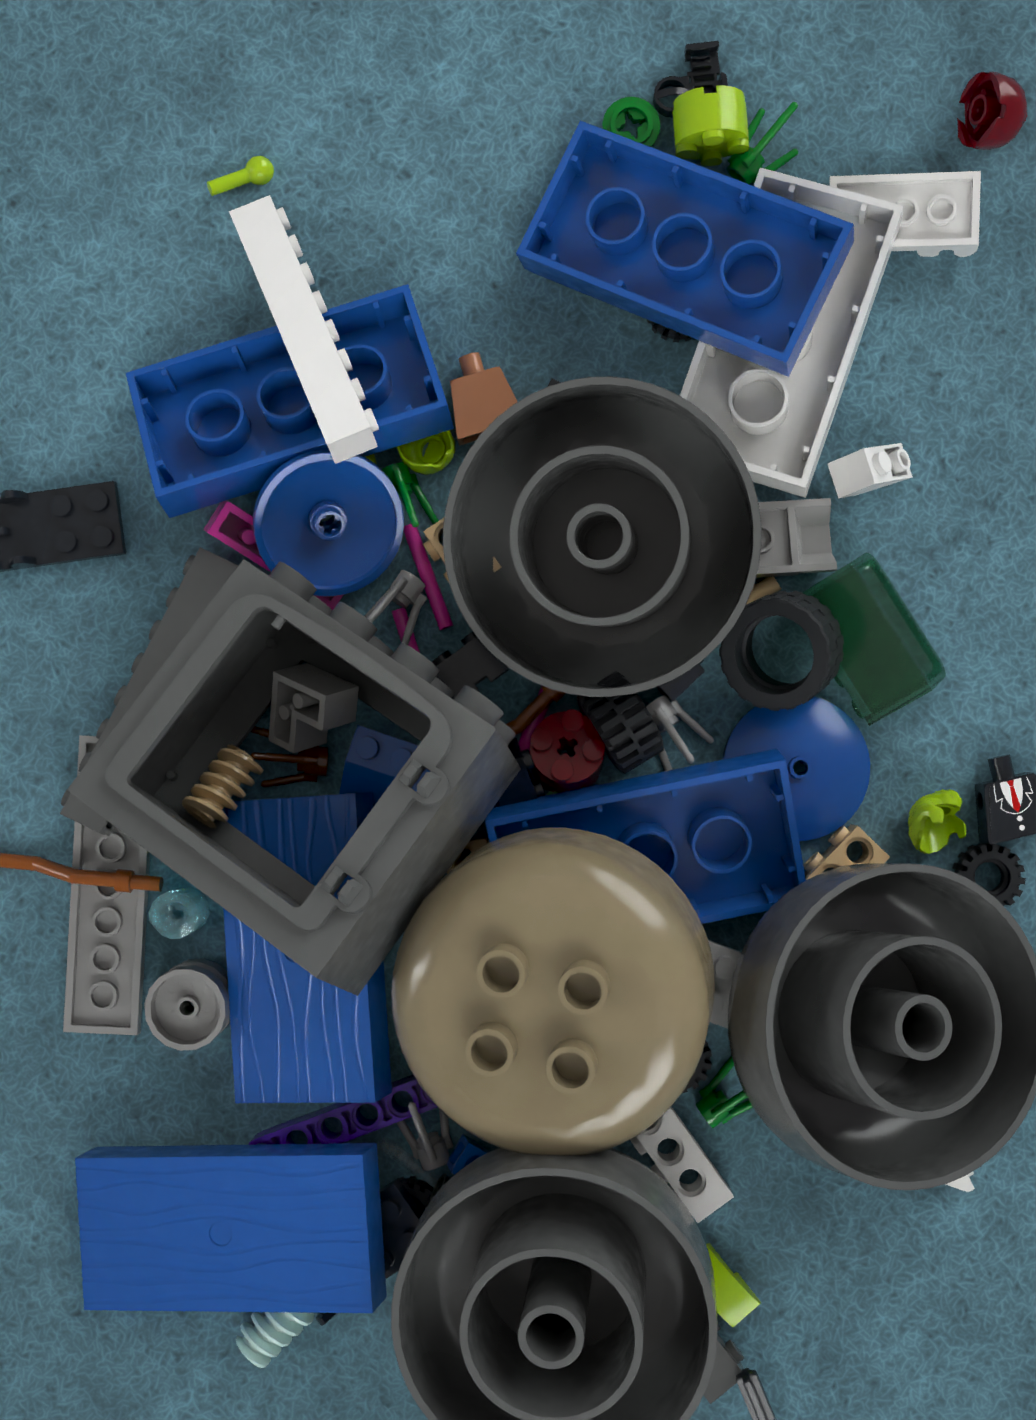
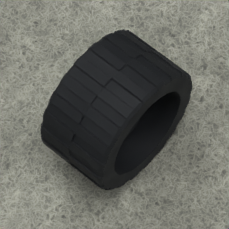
[719,590,844,711]

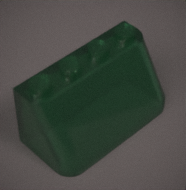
[803,553,946,726]

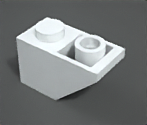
[827,443,912,498]

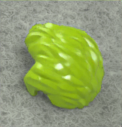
[908,789,966,854]

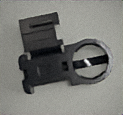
[653,41,728,118]

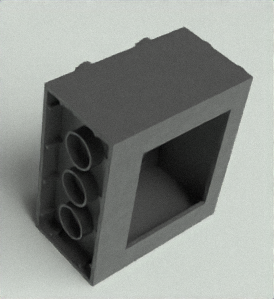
[67,559,521,996]

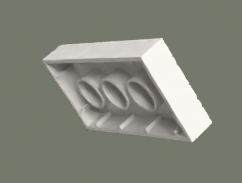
[680,168,904,498]

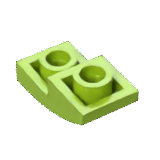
[706,1243,761,1328]

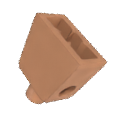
[450,352,517,446]

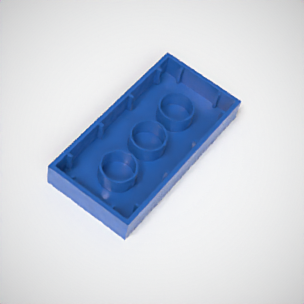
[516,120,854,377]
[126,284,454,518]
[485,749,806,924]
[222,792,392,1103]
[75,1143,387,1313]

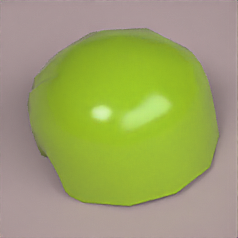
[397,430,456,475]

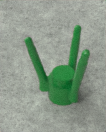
[726,102,798,184]
[382,462,439,527]
[696,1055,753,1128]

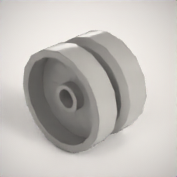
[144,959,230,1051]

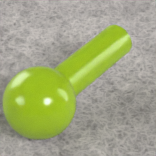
[207,156,274,196]

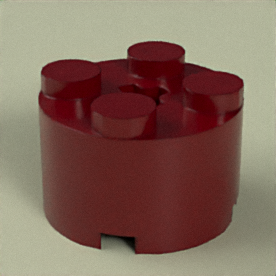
[530,709,605,793]

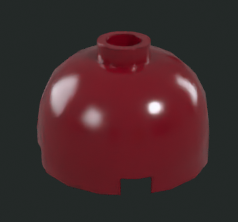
[957,72,1027,150]

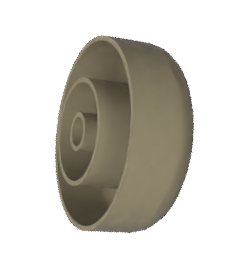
[391,828,715,1155]

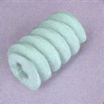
[236,1312,317,1368]

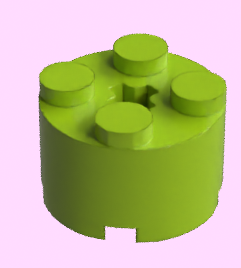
[672,85,749,166]

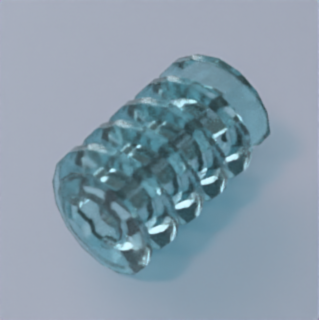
[149,887,210,939]

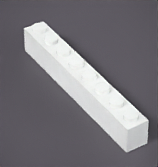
[229,195,379,464]

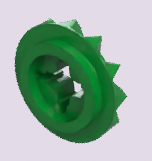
[602,97,660,147]

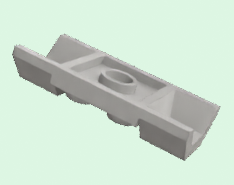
[756,498,837,578]

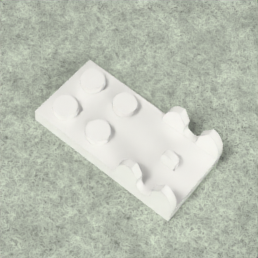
[830,171,981,257]

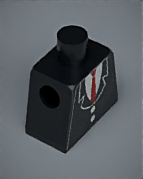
[975,754,1036,845]

